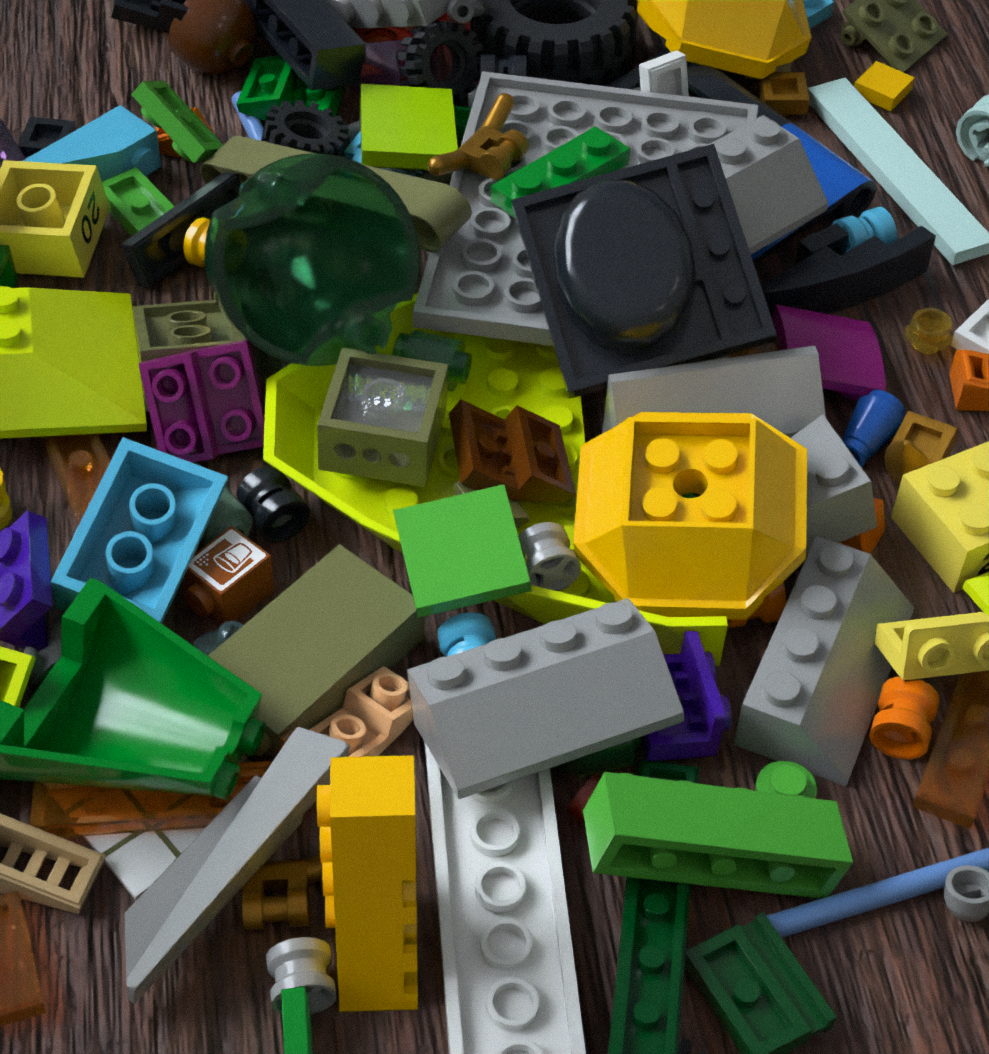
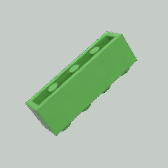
[583,772,853,899]

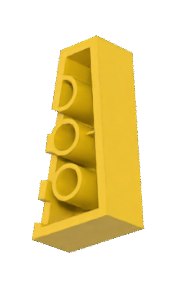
[317,755,418,1012]

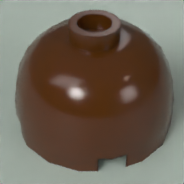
[168,0,257,75]

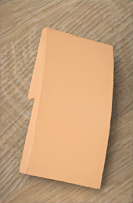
[309,666,414,757]

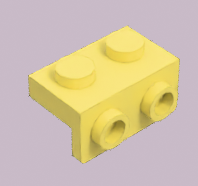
[875,612,989,681]

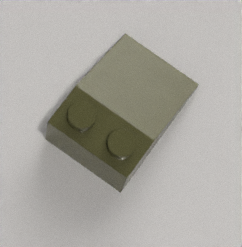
[133,298,246,412]

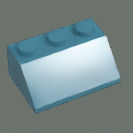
[51,437,228,624]

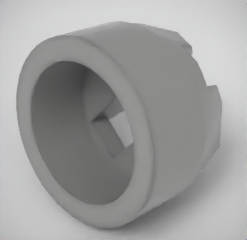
[944,865,989,922]

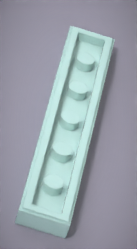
[808,77,989,266]

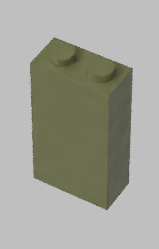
[208,544,425,761]

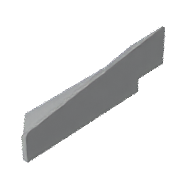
[124,727,350,1004]

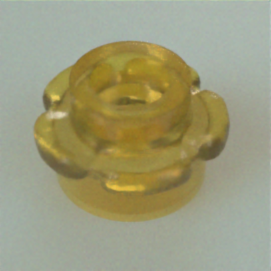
[904,308,953,354]

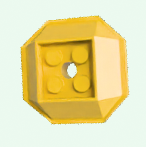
[637,0,812,79]
[573,412,807,620]

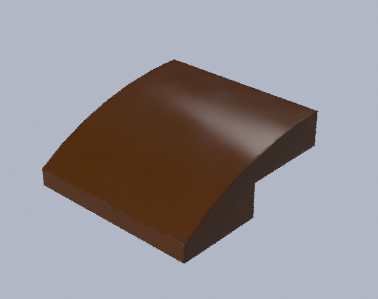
[449,399,576,503]

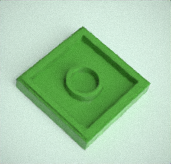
[393,484,532,618]

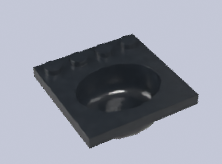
[511,144,777,399]

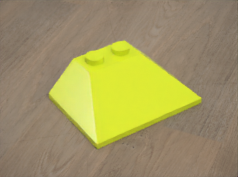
[0,286,147,439]

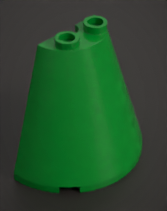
[0,577,266,801]

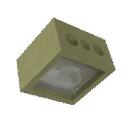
[317,348,448,487]

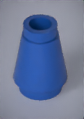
[842,390,905,467]

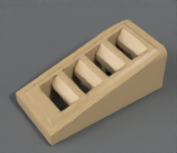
[0,814,106,914]

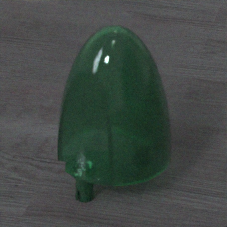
[204,153,420,366]

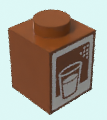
[183,526,274,630]

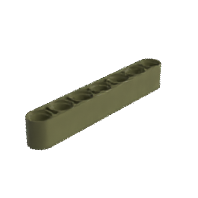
[200,136,472,252]

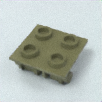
[840,0,948,73]

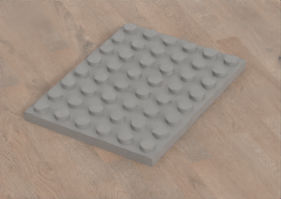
[413,71,758,361]

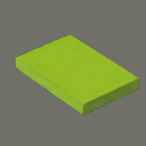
[360,84,458,170]

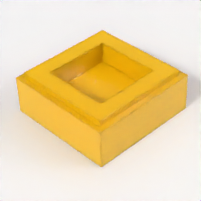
[854,61,915,111]

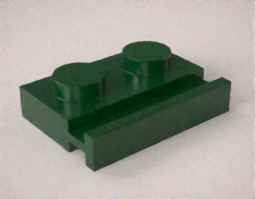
[685,912,837,1054]

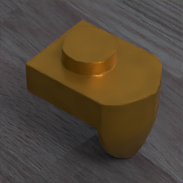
[884,411,958,487]

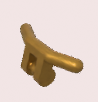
[428,93,529,180]
[241,854,322,930]

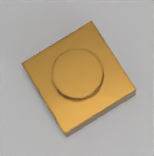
[758,72,810,116]

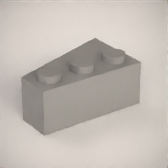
[791,414,877,556]

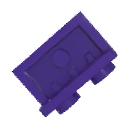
[0,510,52,652]
[640,631,731,761]

